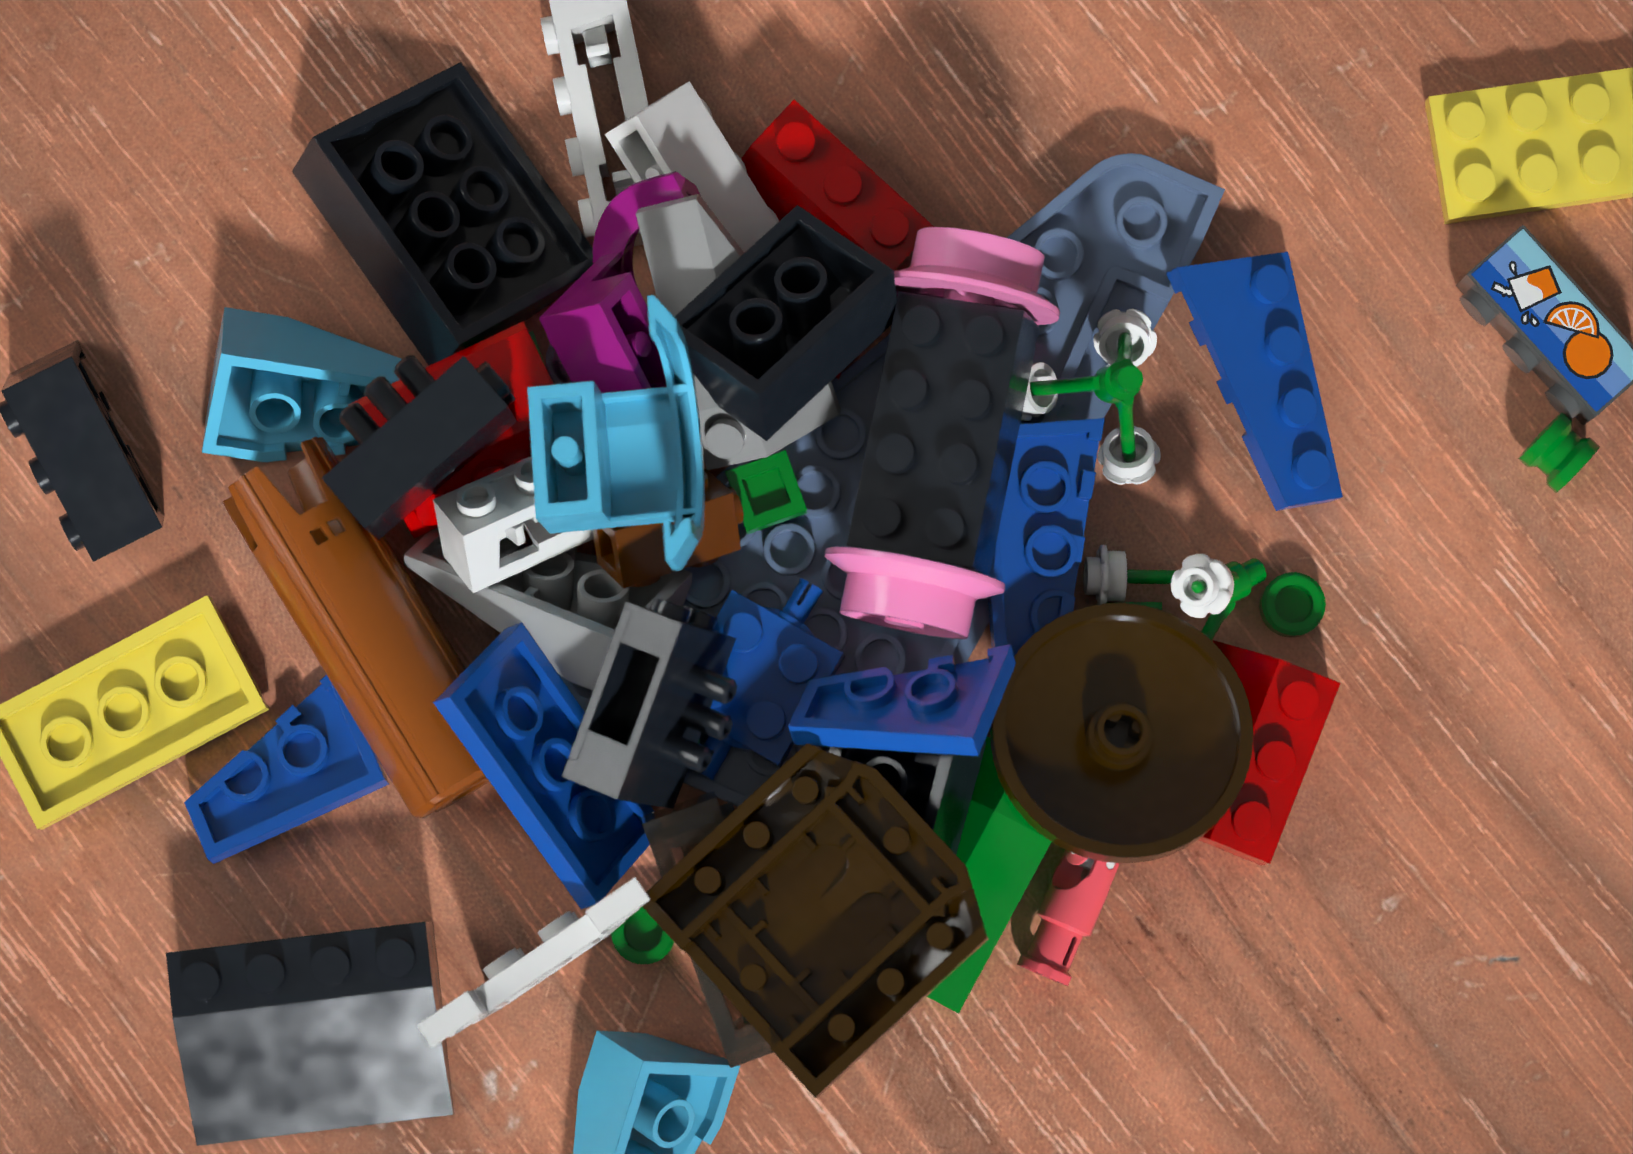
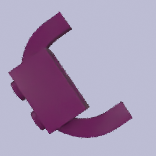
[539,171,701,393]

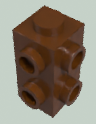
[592,469,744,589]

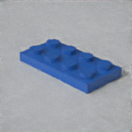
[433,622,665,909]

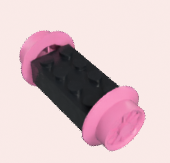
[824,227,1060,639]

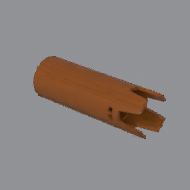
[222,437,490,818]

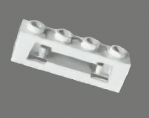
[540,0,648,246]
[433,456,594,593]

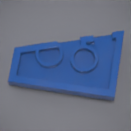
[788,644,1016,756]
[184,675,389,864]

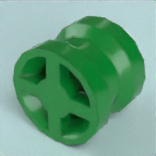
[1518,412,1600,493]

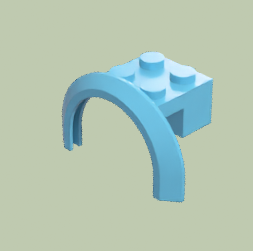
[528,295,705,570]

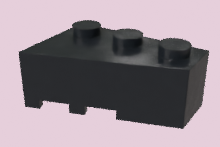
[0,340,164,562]

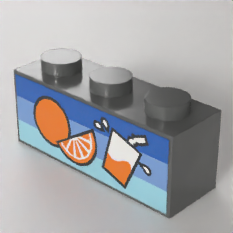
[1456,225,1633,425]

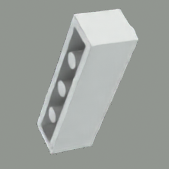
[605,81,779,253]

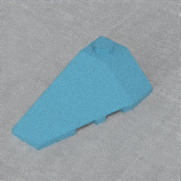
[202,307,426,462]

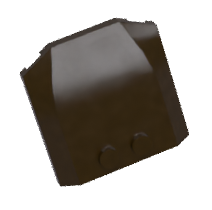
[642,743,988,1098]

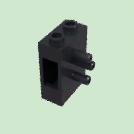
[322,355,517,539]
[562,597,737,809]

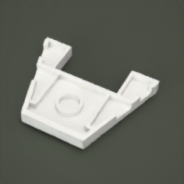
[417,877,650,1048]

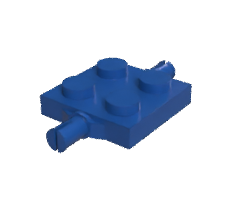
[700,578,845,780]

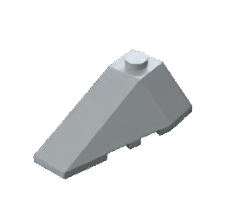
[404,528,692,691]

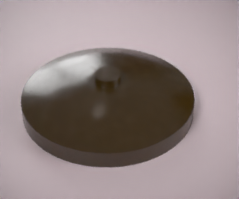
[990,603,1253,863]

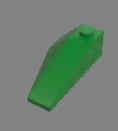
[927,736,1051,1014]

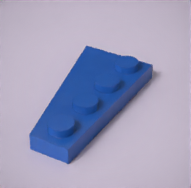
[1166,252,1343,511]
[988,418,1105,656]

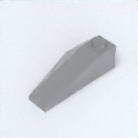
[636,194,841,470]

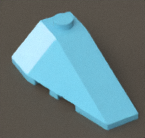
[573,1030,740,1154]

